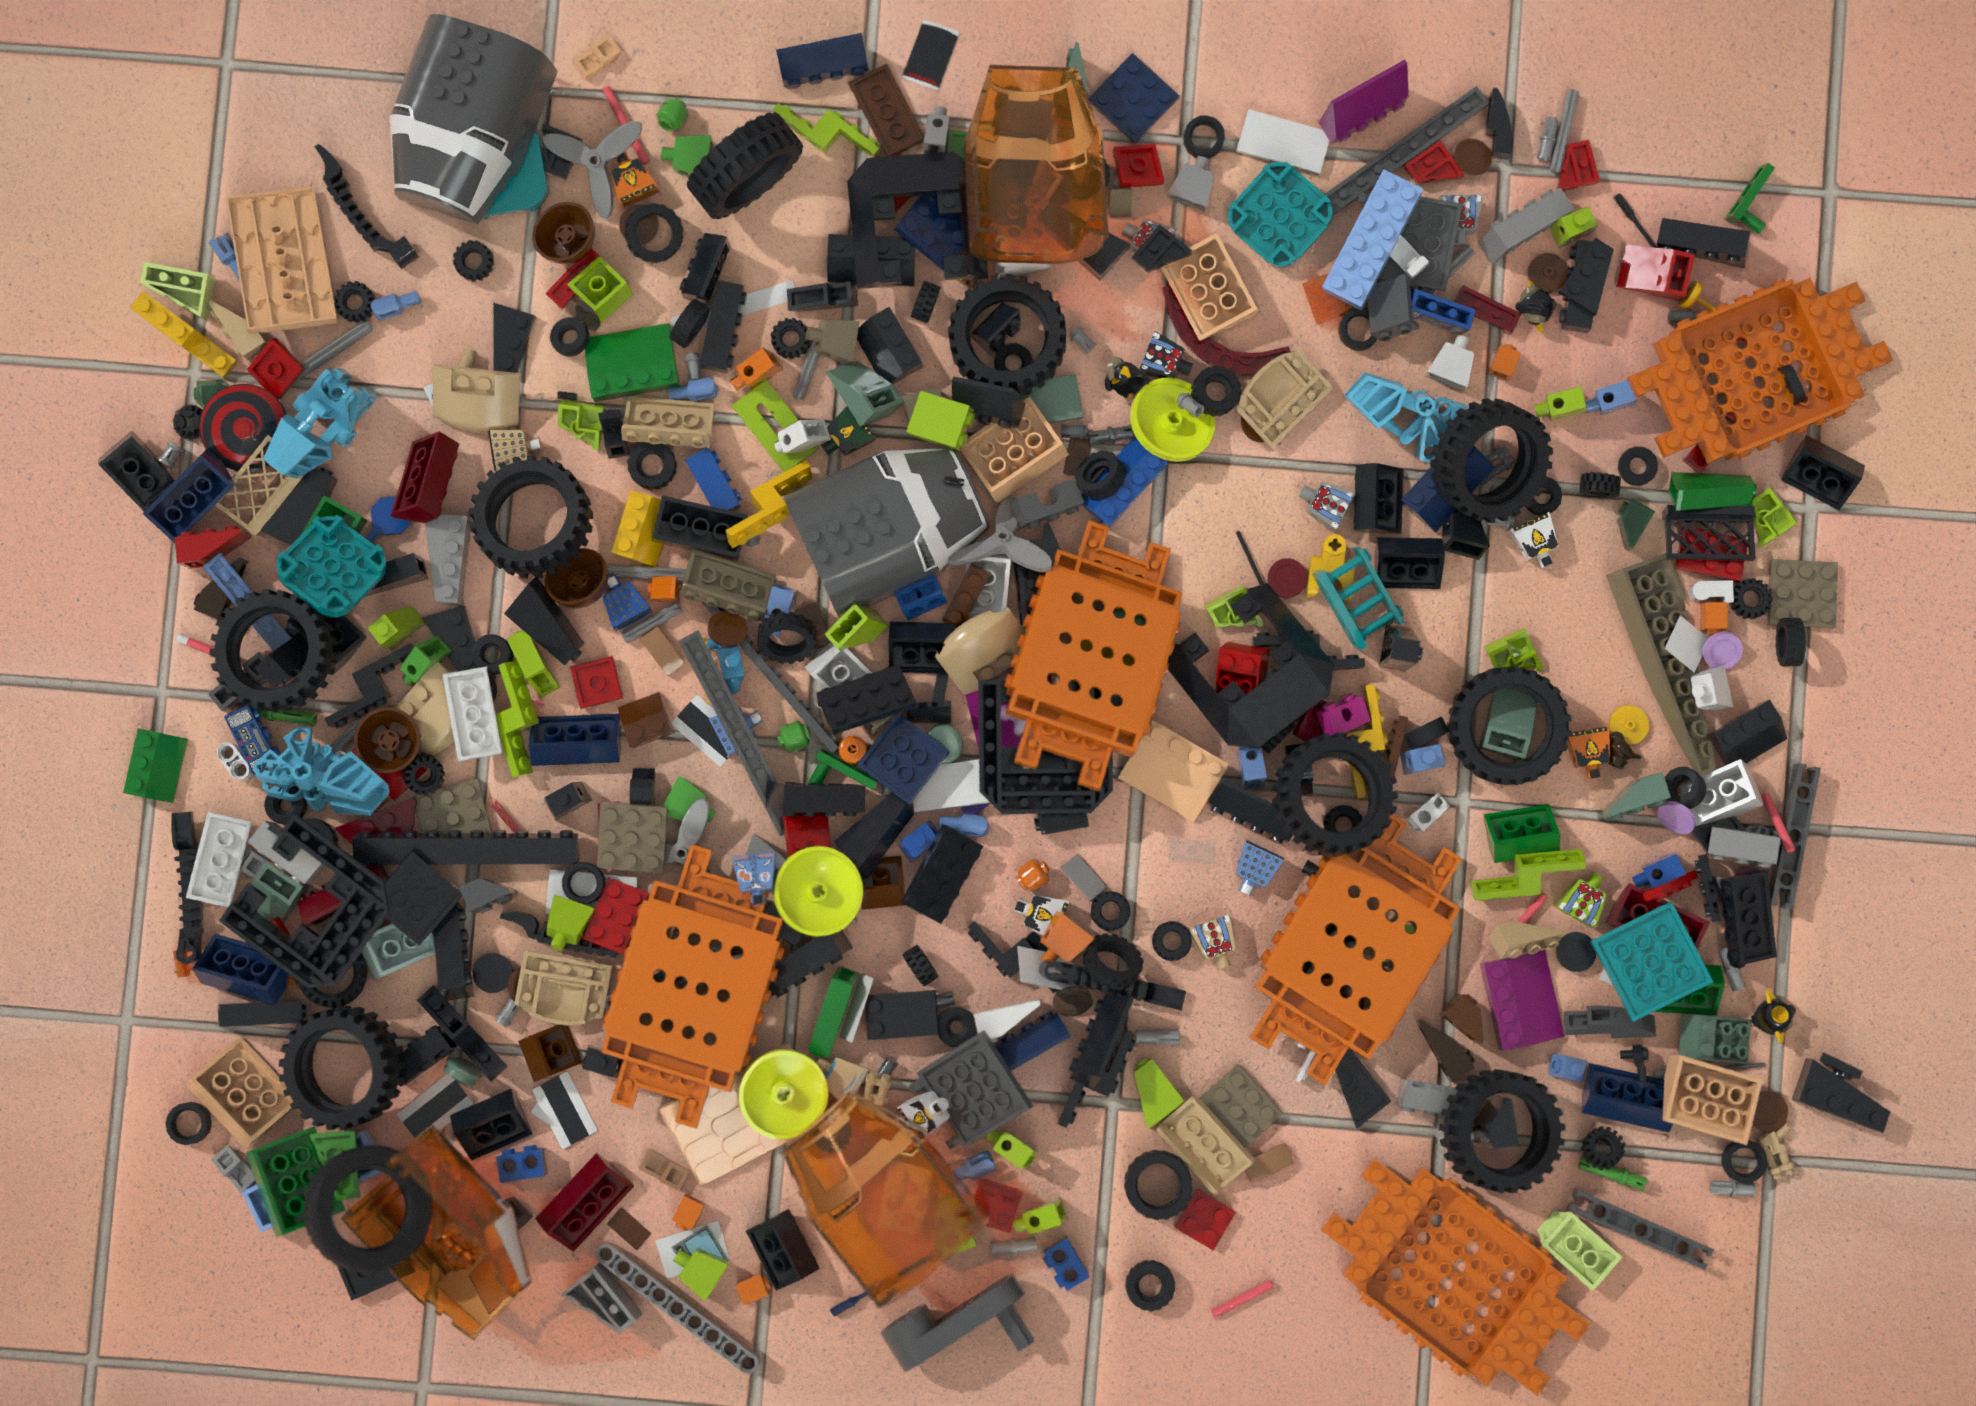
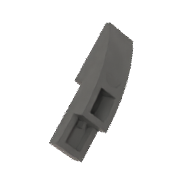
[1564,1006,1656,1038]

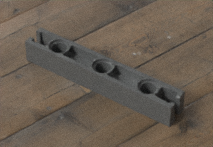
[1769,763,1821,909]
[1567,1188,1714,1270]

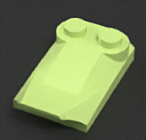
[1537,1210,1622,1291]

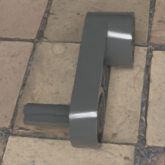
[880,1274,1035,1372]

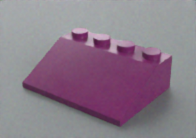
[1318,59,1409,144]
[1480,950,1565,1051]

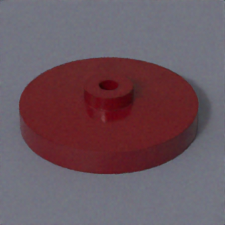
[1267,558,1307,598]

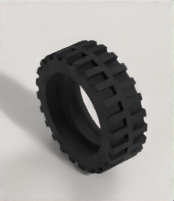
[687,112,803,219]
[948,274,1066,395]
[1430,398,1553,523]
[468,455,593,579]
[209,589,338,712]
[1447,666,1572,785]
[1272,732,1398,857]
[278,1006,406,1130]
[1439,1069,1566,1194]

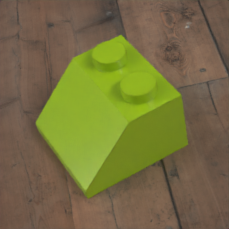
[567,256,634,323]

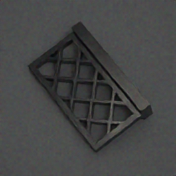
[1662,505,1756,561]

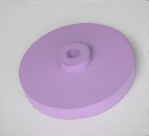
[1702,631,1743,669]
[1657,801,1696,834]

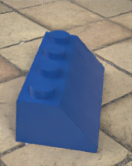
[1081,436,1168,529]

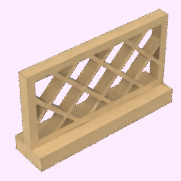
[215,435,306,536]

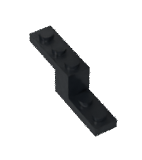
[1251,630,1365,670]
[324,643,415,729]
[968,921,1065,994]
[417,985,508,1082]
[1058,1031,1136,1128]

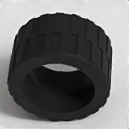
[1124,1150,1193,1220]

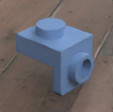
[1549,1053,1587,1082]

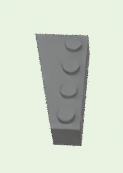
[425,514,472,606]

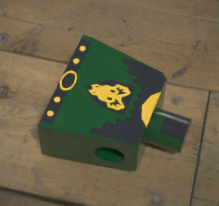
[821,406,876,456]

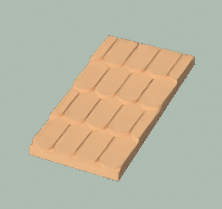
[226,186,337,334]
[658,1043,826,1185]

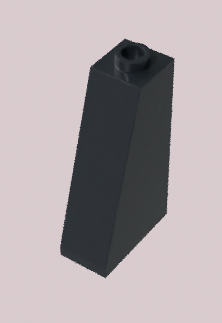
[261,467,338,545]
[365,553,428,597]
[504,577,584,665]
[834,792,914,879]
[218,1000,306,1027]

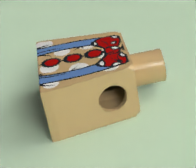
[1188,914,1236,970]

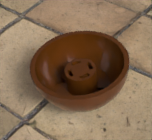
[532,202,595,264]
[545,548,609,609]
[354,707,421,773]

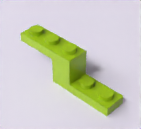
[773,103,880,158]
[495,661,539,778]
[1470,849,1586,901]

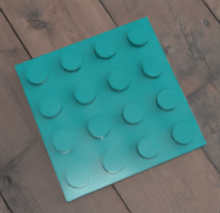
[1590,901,1713,1022]

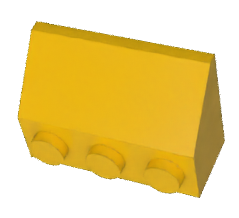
[611,490,664,567]

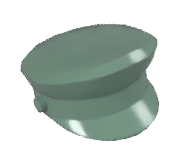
[927,723,963,764]
[443,1057,483,1088]

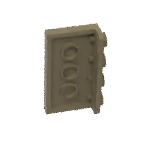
[679,549,776,621]

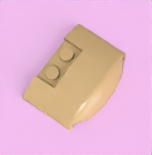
[1237,349,1334,449]
[432,364,520,433]
[935,607,1025,695]
[395,662,454,756]
[514,951,612,1025]

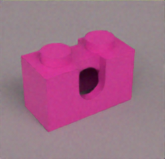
[1316,693,1371,735]

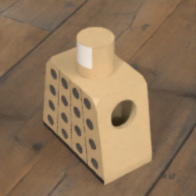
[488,430,542,472]

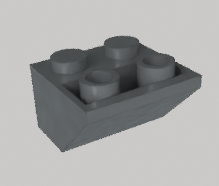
[459,878,517,914]

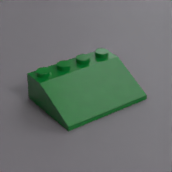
[585,323,680,402]
[245,1126,346,1238]

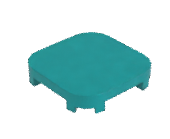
[483,132,549,219]
[1227,162,1333,268]
[276,515,386,617]

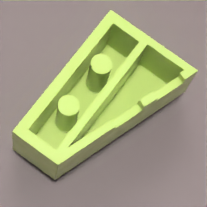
[140,262,216,318]

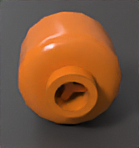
[839,735,868,765]
[1016,859,1050,892]

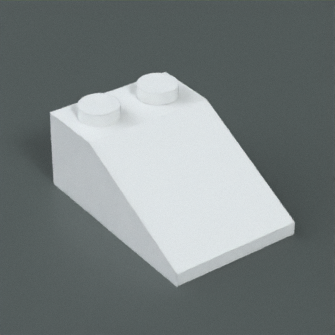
[966,554,1013,617]
[805,642,872,688]
[1680,759,1764,826]
[974,999,1040,1042]

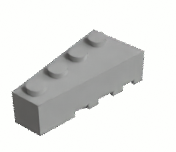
[1478,188,1575,264]

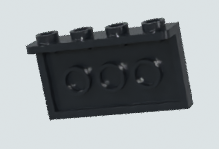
[816,665,917,735]
[1029,750,1089,835]
[901,824,983,924]
[1719,870,1777,969]

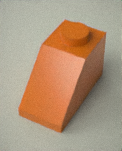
[647,576,681,603]

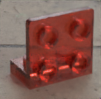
[968,1177,1023,1233]

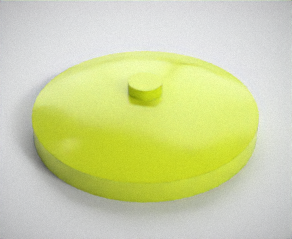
[1130,378,1215,462]
[773,846,863,936]
[738,1049,828,1139]

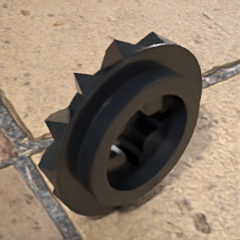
[172,404,203,439]

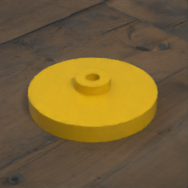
[1608,705,1649,745]

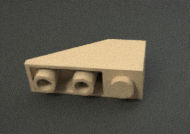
[208,300,268,360]
[1489,921,1564,960]

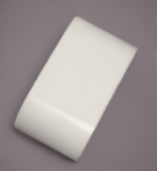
[217,742,253,781]

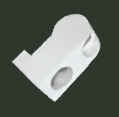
[1689,580,1734,605]
[1405,793,1450,834]

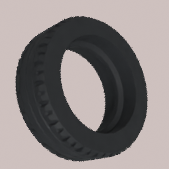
[303,1145,434,1272]

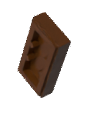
[796,602,831,650]

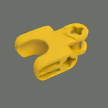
[1306,534,1355,602]

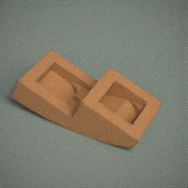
[640,626,685,676]
[1245,1143,1294,1183]
[639,1148,690,1191]

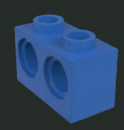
[894,574,948,620]
[496,1145,548,1183]
[1042,1236,1090,1291]

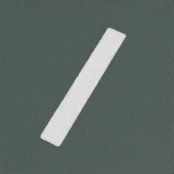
[671,280,795,329]

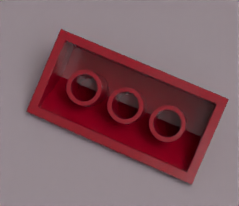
[391,431,459,523]
[297,864,389,926]
[1605,883,1710,949]
[535,1153,634,1252]

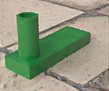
[1725,163,1775,234]
[808,749,879,790]

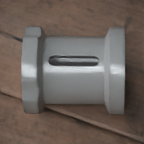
[156,440,185,469]

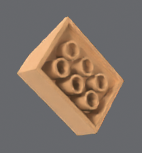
[1161,233,1259,341]
[960,396,1069,503]
[1118,720,1229,822]
[187,1036,293,1150]
[1663,1055,1763,1145]

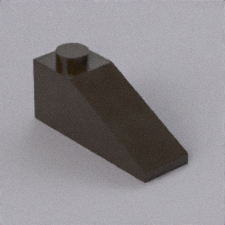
[194,557,249,621]
[1416,1019,1475,1081]

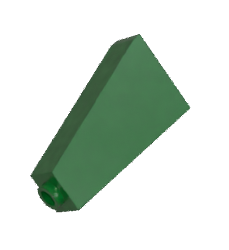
[1668,472,1757,510]
[808,966,859,1058]

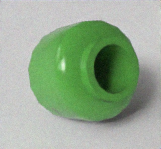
[656,99,689,132]
[777,721,811,753]

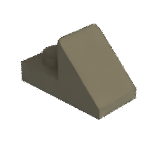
[1109,172,1132,217]

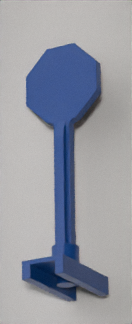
[365,497,412,544]

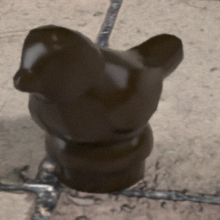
[1608,731,1642,770]

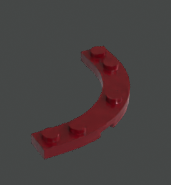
[1162,286,1290,376]

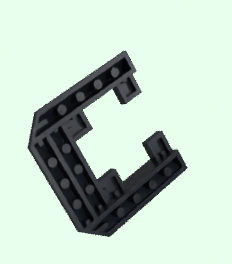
[847,151,988,289]
[1167,583,1334,749]
[978,680,1113,814]
[219,813,389,988]

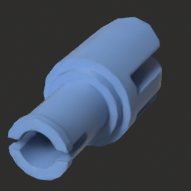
[209,232,239,280]
[371,290,421,320]
[668,377,719,402]
[939,814,990,837]
[945,1151,996,1186]

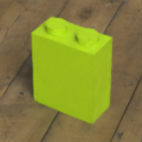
[906,390,975,451]

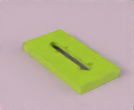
[732,379,820,472]

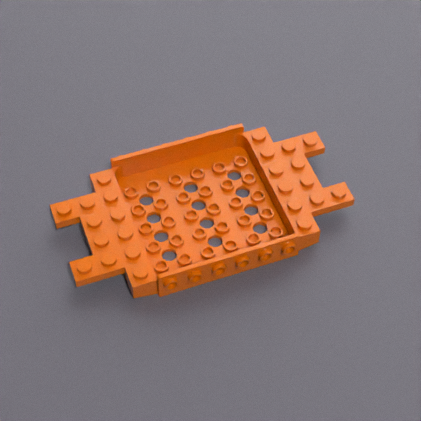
[1627,277,1893,464]
[1004,520,1182,791]
[1249,814,1463,1086]
[601,844,785,1129]
[1320,1158,1591,1396]

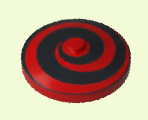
[199,384,287,472]

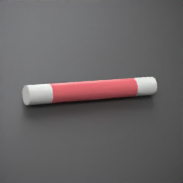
[176,634,241,660]

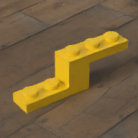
[129,291,238,379]
[726,460,812,548]
[1344,684,1388,800]

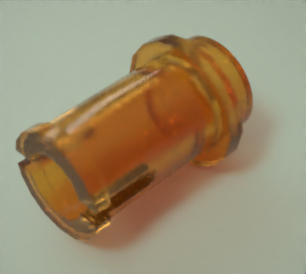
[173,951,192,978]

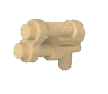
[860,1070,894,1121]
[1757,1123,1795,1179]

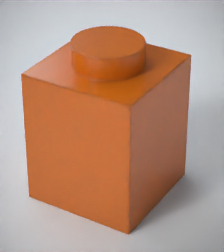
[1488,344,1521,381]
[1700,602,1728,635]
[672,1194,706,1231]
[735,1272,772,1306]

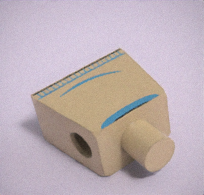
[817,1056,870,1107]

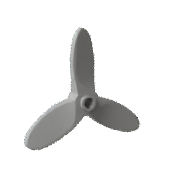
[543,121,642,219]
[948,495,1052,572]
[665,797,715,875]

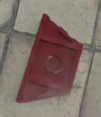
[335,797,417,846]

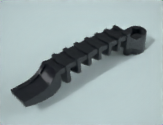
[314,144,419,269]
[171,811,204,964]
[499,912,630,958]
[1039,959,1186,1010]

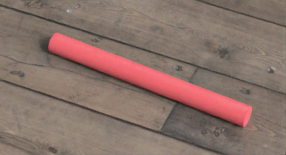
[602,86,650,165]

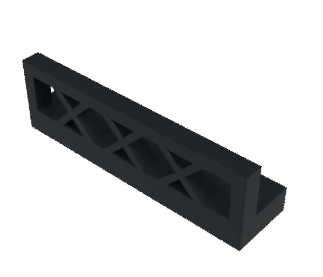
[1013,539,1041,630]

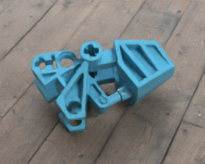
[263,368,377,479]
[1344,372,1469,463]
[253,726,390,816]

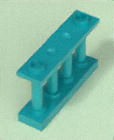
[1312,547,1405,651]

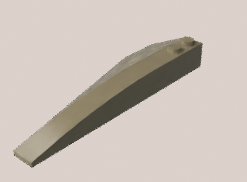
[1606,553,1716,776]

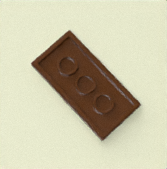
[848,63,924,156]

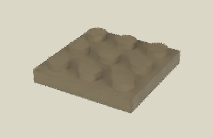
[1768,559,1838,629]
[413,778,493,833]
[597,801,668,873]
[1200,1064,1282,1148]

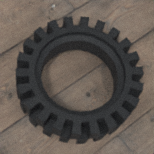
[298,953,368,1008]

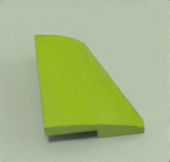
[557,400,606,450]
[1752,487,1798,548]
[1204,585,1264,627]
[1484,628,1543,671]

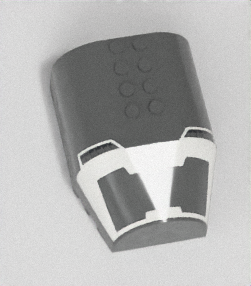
[389,14,558,225]
[783,448,990,619]

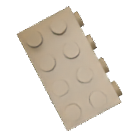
[621,396,715,448]
[1156,1094,1255,1195]

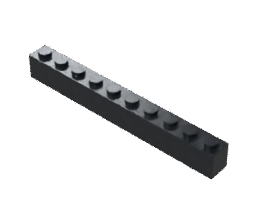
[352,830,579,865]

